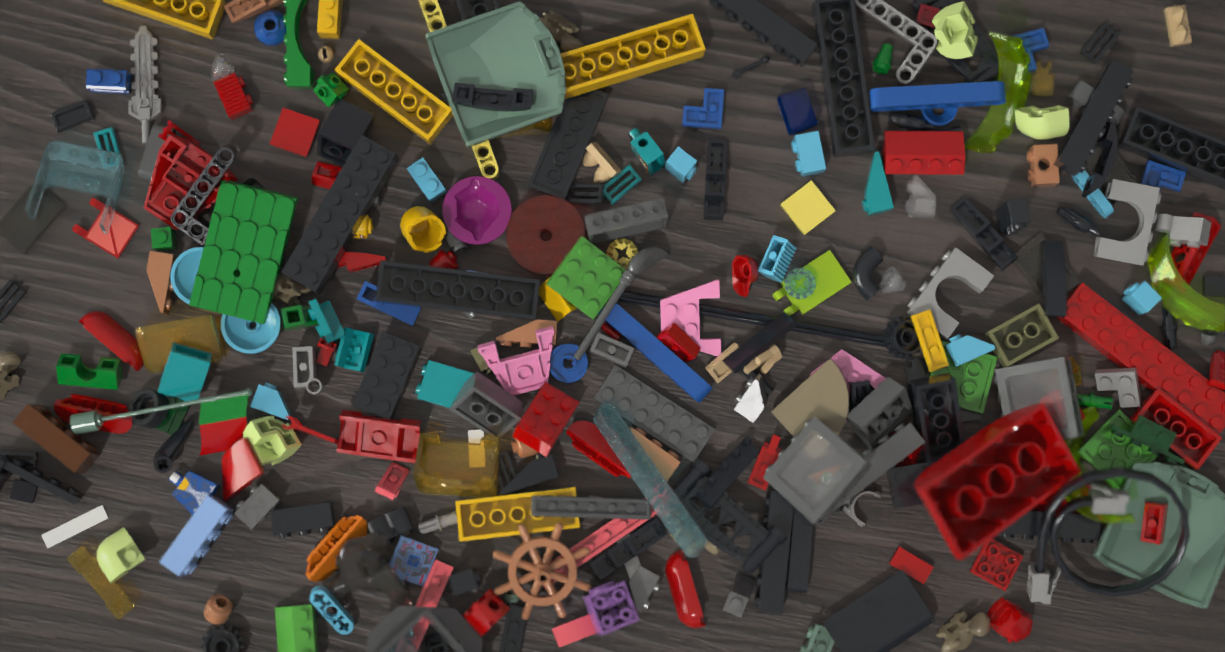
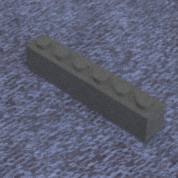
[812,423,925,512]

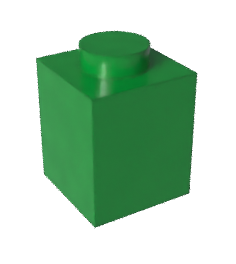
[151,227,177,252]

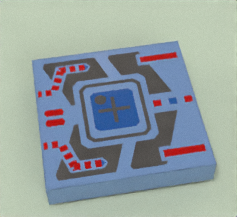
[386,535,439,586]

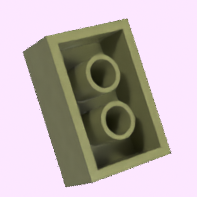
[983,304,1059,368]

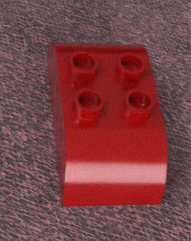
[914,403,1081,560]

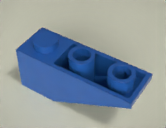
[357,281,421,326]

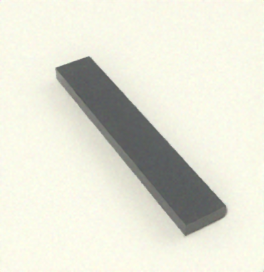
[531,495,651,520]

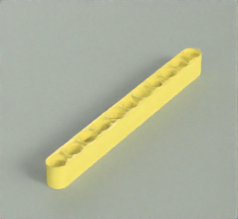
[419,0,499,180]

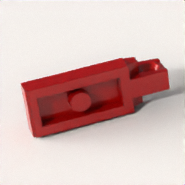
[747,435,781,491]

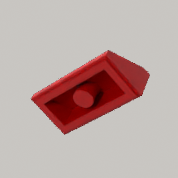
[312,161,342,189]
[656,323,701,363]
[1140,502,1168,545]

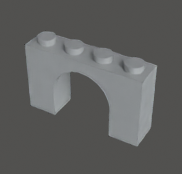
[1093,179,1161,266]
[907,248,994,341]

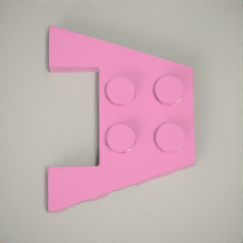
[660,279,721,357]
[477,326,554,396]
[810,349,886,422]

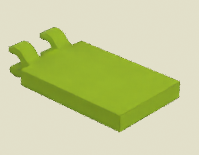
[772,250,852,317]

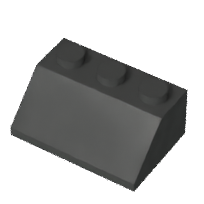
[450,372,524,440]
[847,377,914,449]

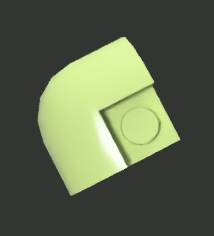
[932,1,978,59]
[1015,105,1069,140]
[243,416,302,466]
[97,527,145,584]

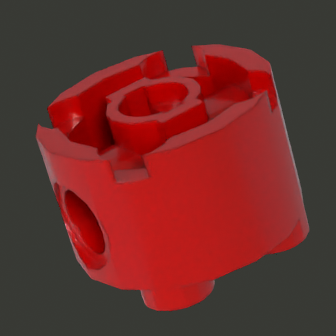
[462,588,510,636]

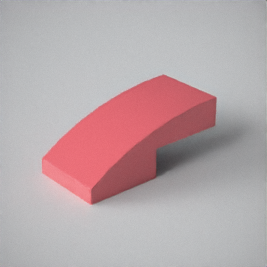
[552,614,596,647]

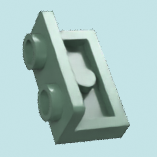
[800,623,834,652]

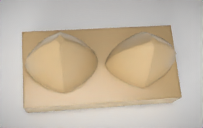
[1164,5,1192,47]
[583,142,622,183]

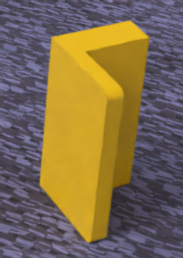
[538,278,578,321]

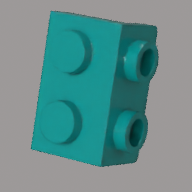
[308,299,345,343]
[335,327,374,373]

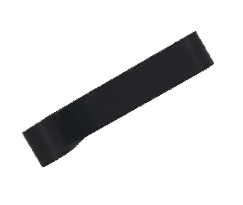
[171,144,238,247]

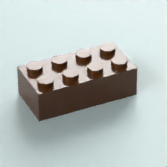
[12,403,100,474]

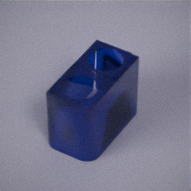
[777,88,818,137]

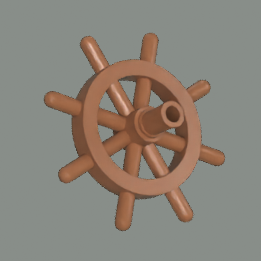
[493,522,592,620]

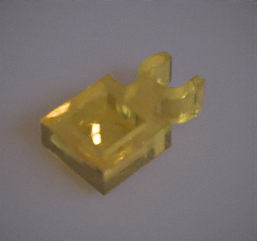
[1032,61,1054,96]

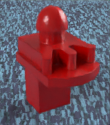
[316,338,338,367]

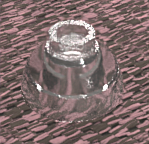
[210,54,235,81]
[879,267,906,294]

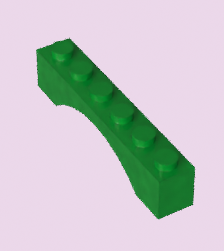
[284,0,314,89]

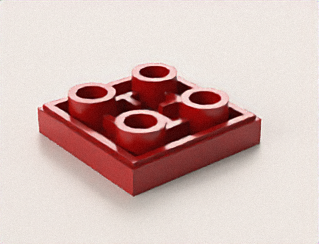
[270,108,321,158]
[969,538,1024,591]

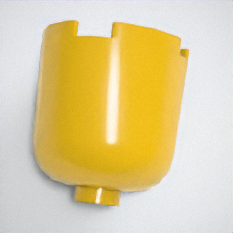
[400,206,446,253]

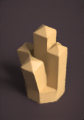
[743,344,782,374]

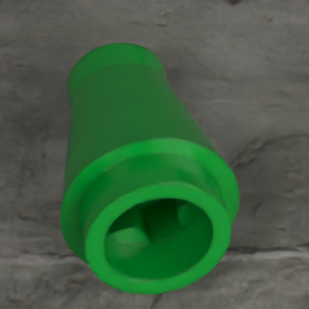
[872,43,893,74]

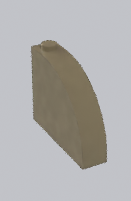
[771,358,849,459]

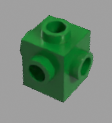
[313,72,349,108]

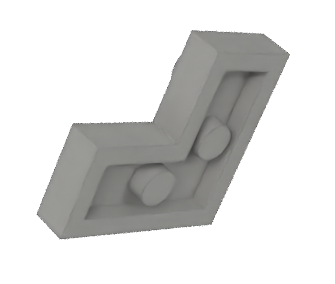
[1095,368,1142,407]

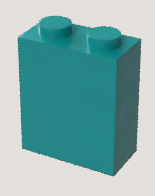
[158,342,212,402]
[415,360,475,408]

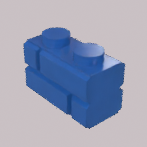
[86,69,132,94]

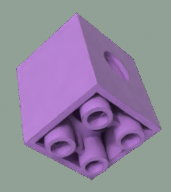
[582,581,639,635]

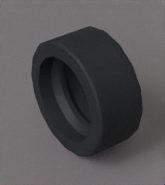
[129,389,168,429]

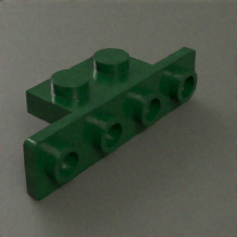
[1108,415,1185,465]

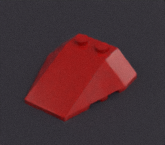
[143,134,238,230]

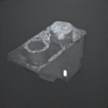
[906,175,936,219]

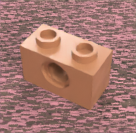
[1027,144,1060,187]

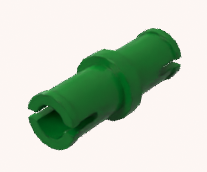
[1077,393,1113,410]

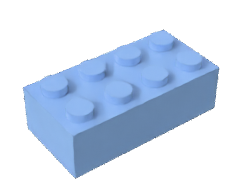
[160,495,234,576]

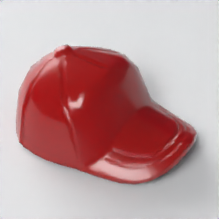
[732,255,759,297]

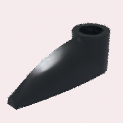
[153,420,194,473]

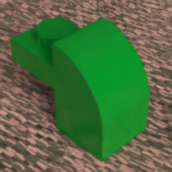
[281,304,320,331]

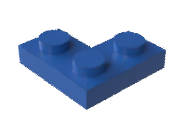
[1005,28,1050,76]
[682,88,724,129]
[1140,160,1186,192]

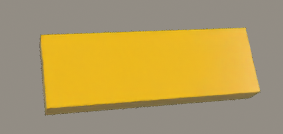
[911,309,949,372]

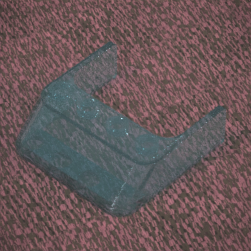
[25,141,124,234]

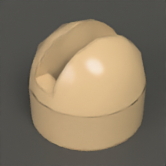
[318,46,334,63]

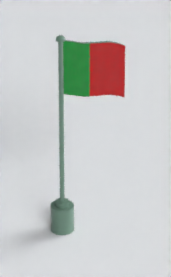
[70,388,252,456]

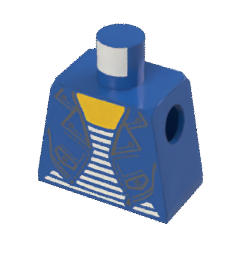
[169,471,221,515]

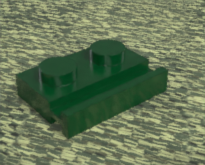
[155,396,191,435]

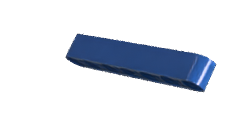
[869,81,1006,112]
[598,303,713,403]

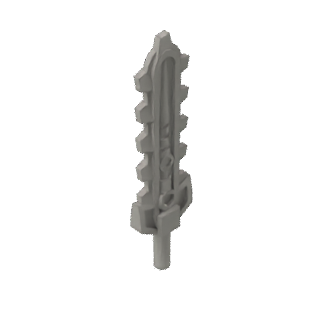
[129,26,162,144]

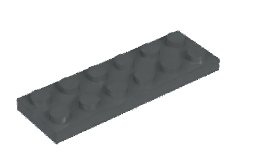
[594,365,715,463]

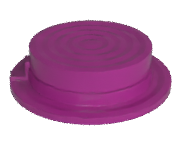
[442,176,512,245]

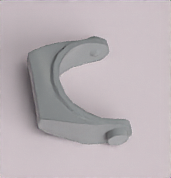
[843,489,881,527]

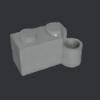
[1155,214,1211,248]
[292,346,324,395]

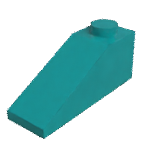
[862,151,894,216]

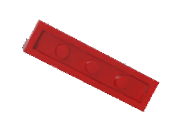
[1157,211,1221,294]

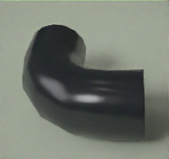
[853,246,883,301]

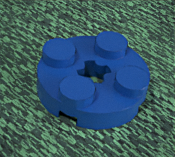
[550,344,588,384]

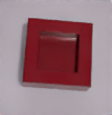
[916,4,940,29]

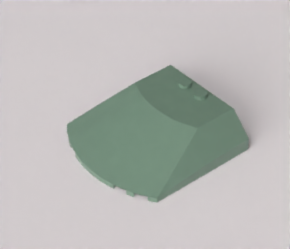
[426,1,566,148]
[1093,462,1225,609]

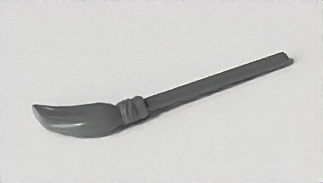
[574,246,670,360]

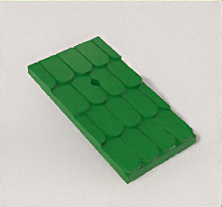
[189,179,299,324]

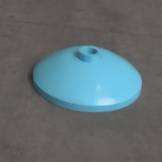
[171,247,204,304]
[221,302,281,354]

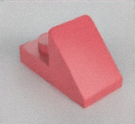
[375,462,410,500]

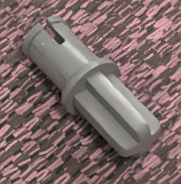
[418,511,458,534]

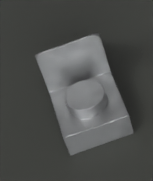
[722,573,756,617]

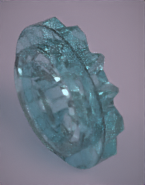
[784,268,816,299]

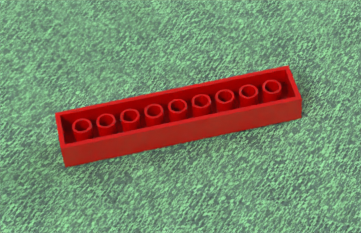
[1055,282,1225,435]

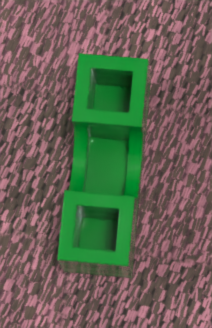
[56,353,123,390]

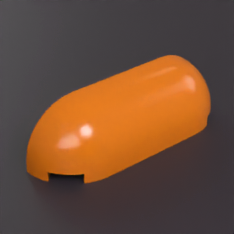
[306,515,368,582]

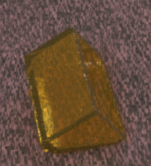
[135,315,226,374]

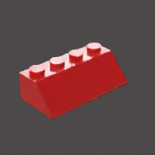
[882,130,965,175]
[1129,388,1222,469]

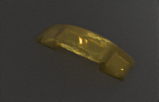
[67,546,134,620]

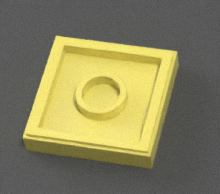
[780,180,835,235]

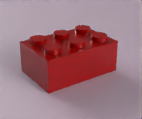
[512,382,579,457]

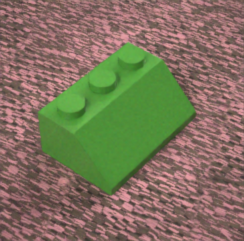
[275,604,319,652]

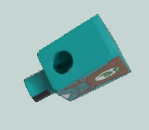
[628,128,666,176]

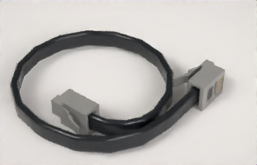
[1027,467,1190,604]

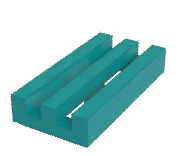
[93,127,124,171]
[603,164,642,205]

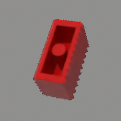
[213,72,254,120]

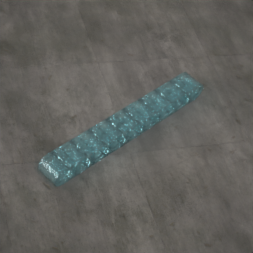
[593,403,706,557]

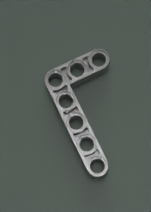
[855,0,937,86]

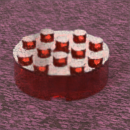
[506,195,585,277]

